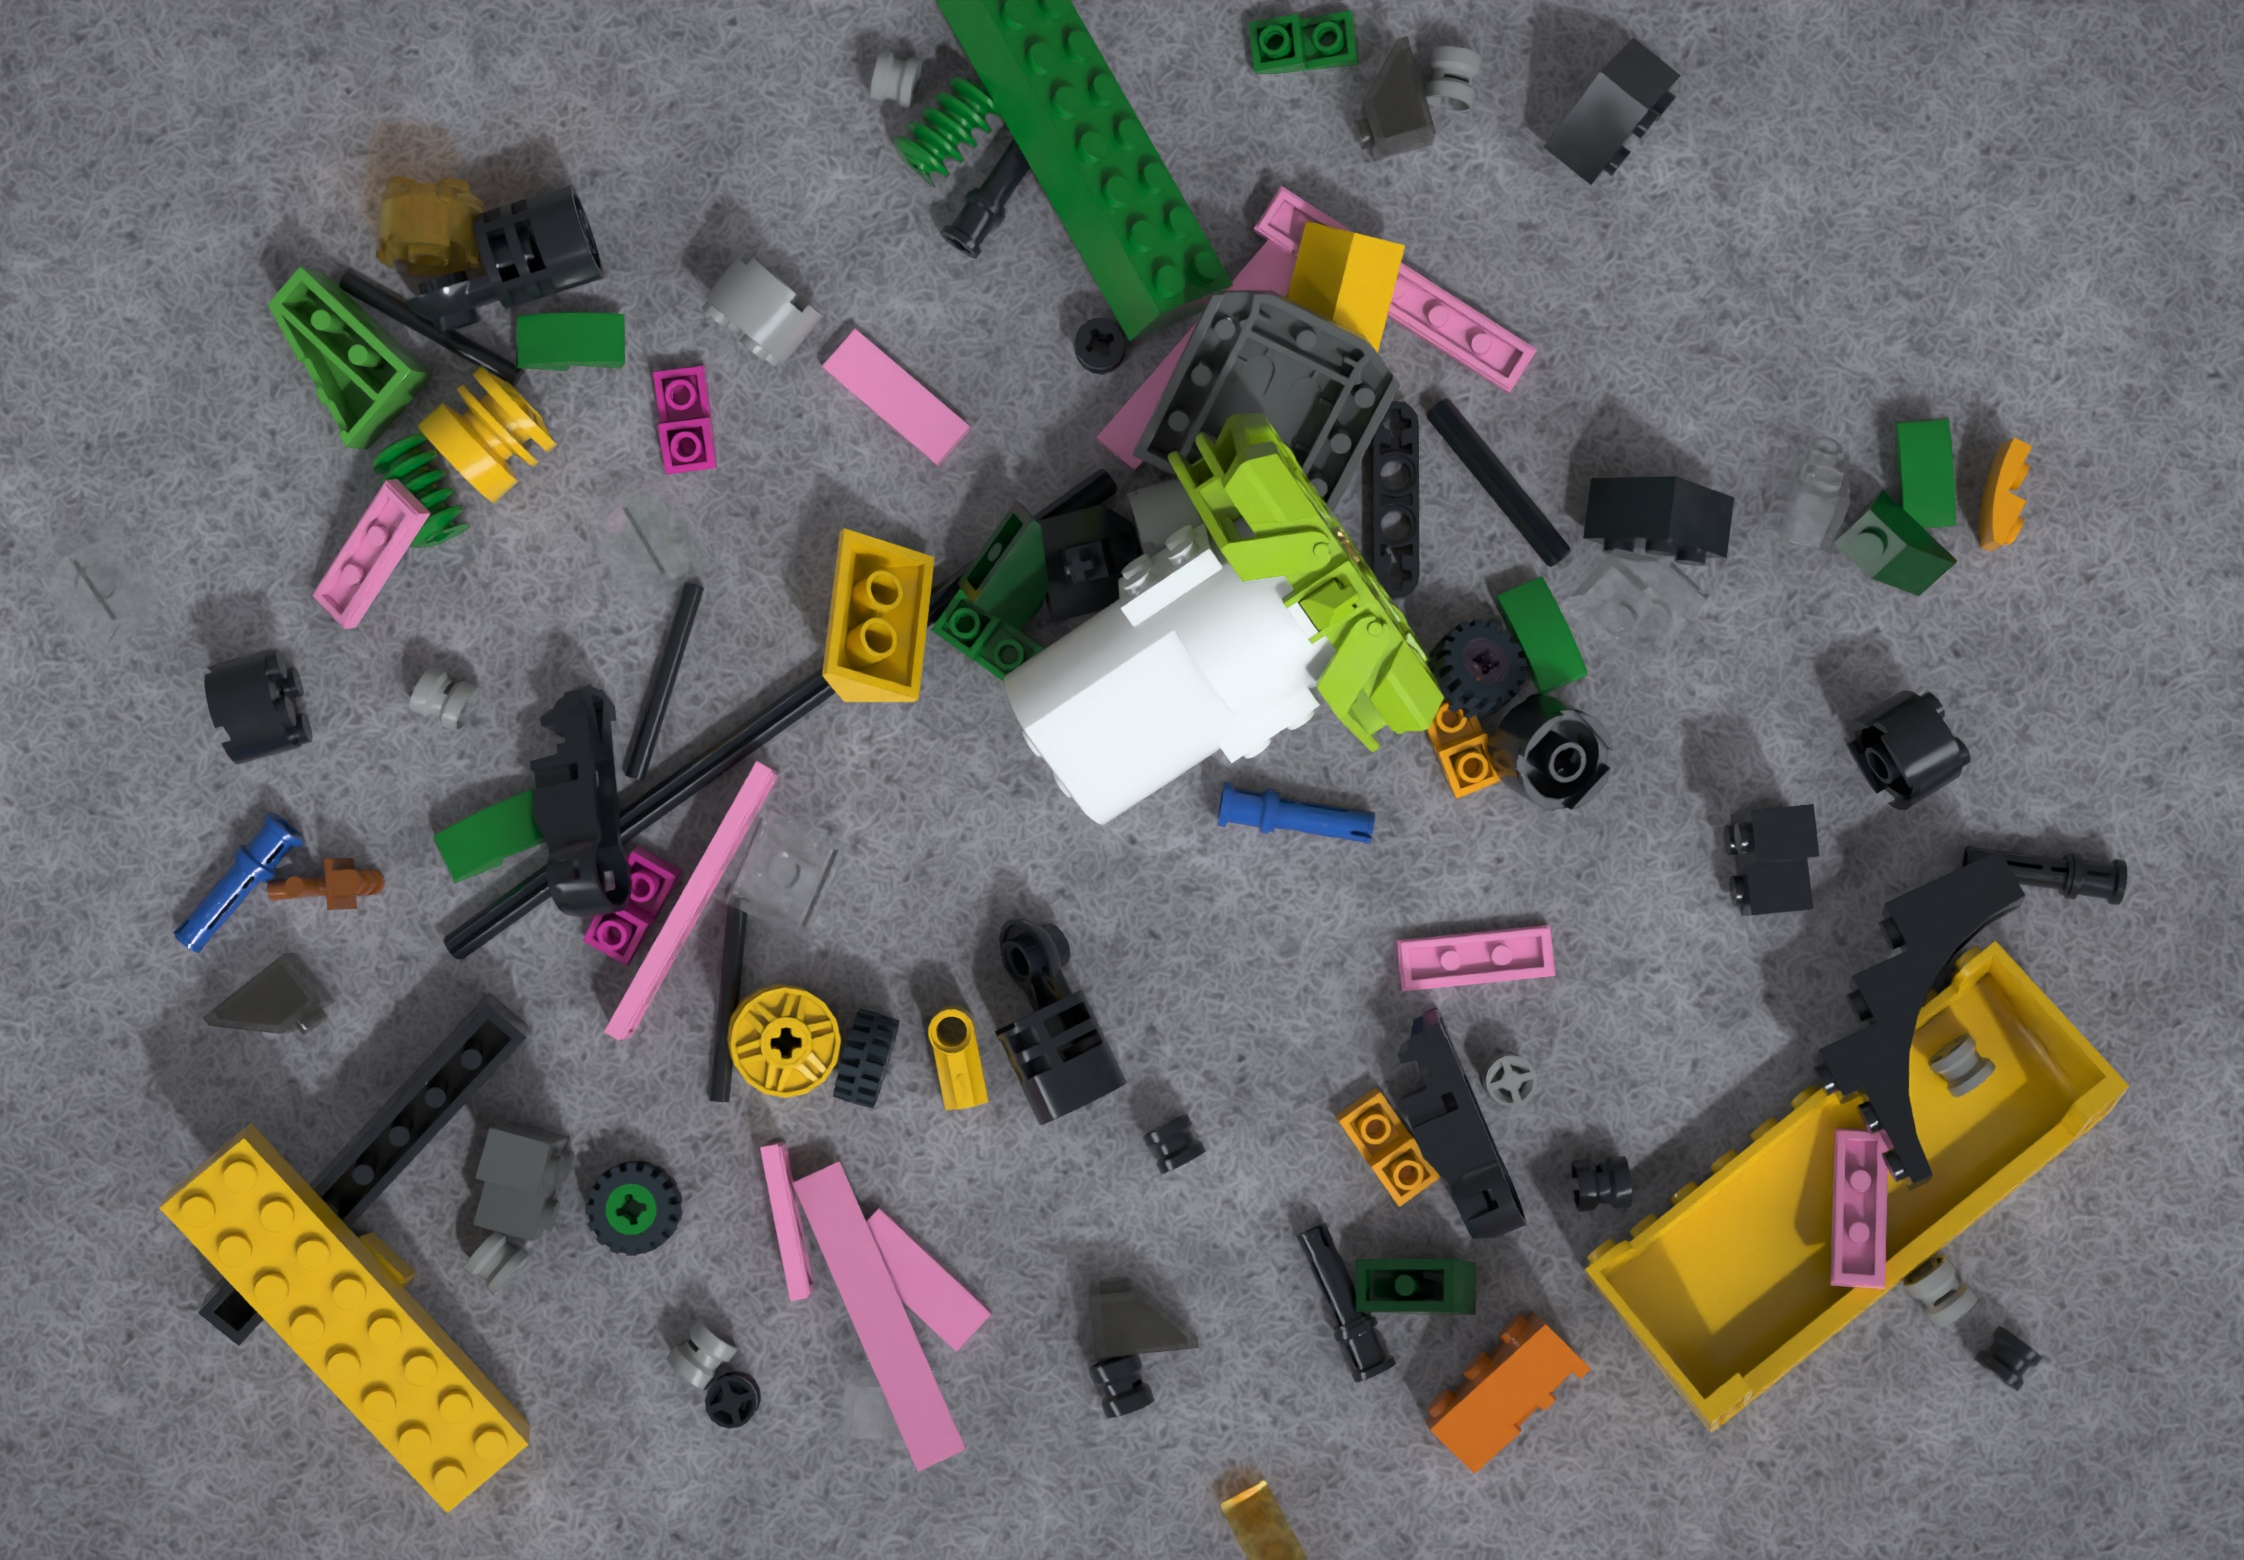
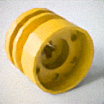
[418,365,558,504]
[727,983,841,1098]

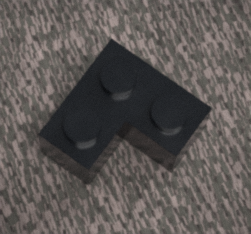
[1544,38,1681,185]
[1583,476,1735,566]
[1724,804,1820,916]

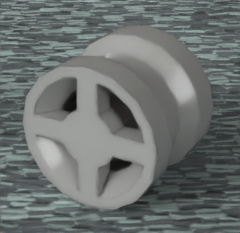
[870,49,922,109]
[1927,1033,1996,1098]
[1481,1054,1537,1107]
[463,1231,530,1296]

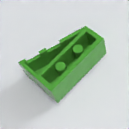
[268,266,433,450]

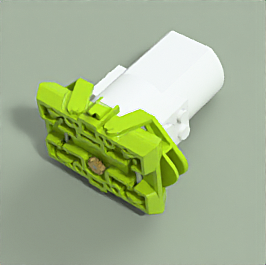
[1004,413,1444,825]

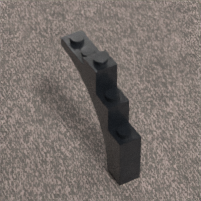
[1813,850,2026,1191]

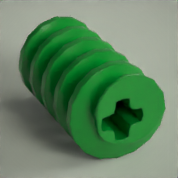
[893,76,1003,188]
[372,432,470,548]

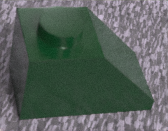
[1834,490,1957,596]
[957,501,1050,631]
[1356,1259,1476,1315]

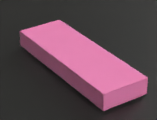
[822,329,971,467]
[312,479,431,629]
[1396,925,1555,991]
[1830,1128,1888,1289]
[760,1141,815,1301]
[866,1207,992,1352]

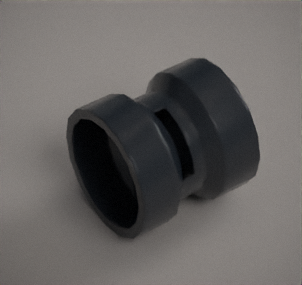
[1571,1156,1632,1212]
[1089,1350,1155,1418]

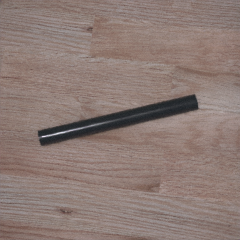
[339,271,524,387]
[625,582,704,782]
[709,896,749,1102]

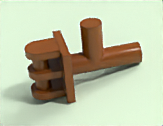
[267,858,385,910]

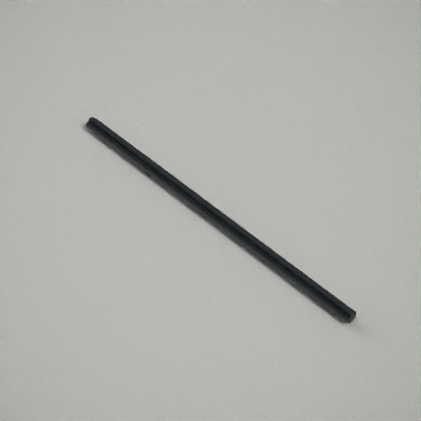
[443,469,1117,960]

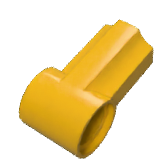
[928,1005,989,1110]

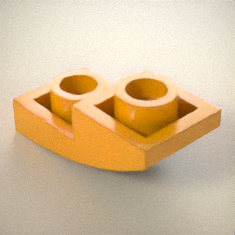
[1979,437,2032,552]
[1426,699,1501,799]
[1335,1087,1441,1207]

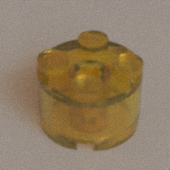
[376,176,484,277]

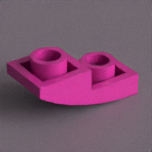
[653,365,717,475]
[583,846,682,966]

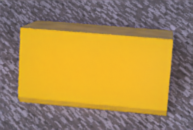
[1287,221,1405,353]
[822,528,935,702]

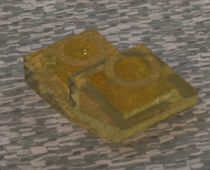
[1219,1480,1308,1560]

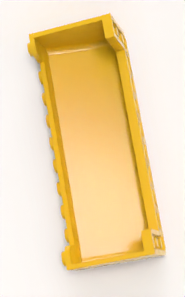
[1585,941,2130,1433]

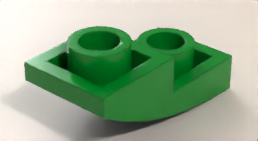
[1249,10,1360,74]
[516,312,625,371]
[1895,417,1956,529]
[1495,576,1588,695]
[931,589,1044,682]
[433,789,546,884]

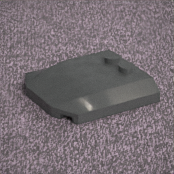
[1133,290,1400,512]

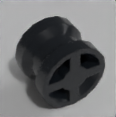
[1075,318,1126,375]
[1143,1114,1206,1174]
[1974,1326,2043,1392]
[705,1371,761,1429]

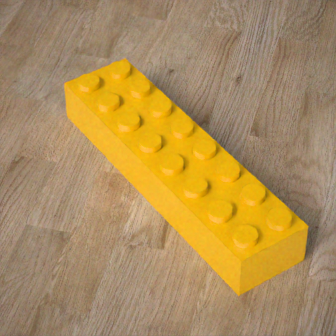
[159,1123,530,1513]

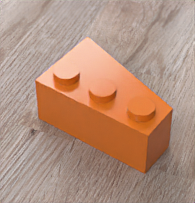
[1425,1311,1591,1474]

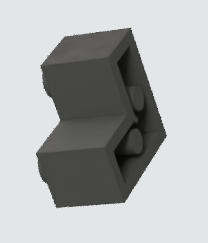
[473,1121,574,1241]

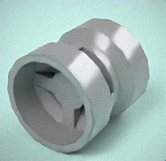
[1423,46,1482,112]
[409,665,480,733]
[1903,1254,1978,1328]
[667,1316,740,1390]

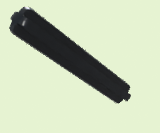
[1427,398,1571,567]

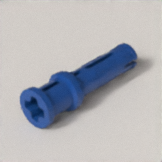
[1217,781,1375,844]
[173,812,306,953]

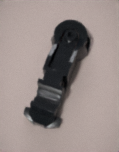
[530,684,632,918]
[1397,1007,1527,1239]

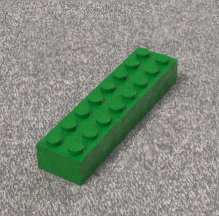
[936,0,1233,341]

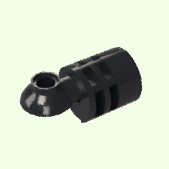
[405,184,604,334]
[994,919,1127,1125]

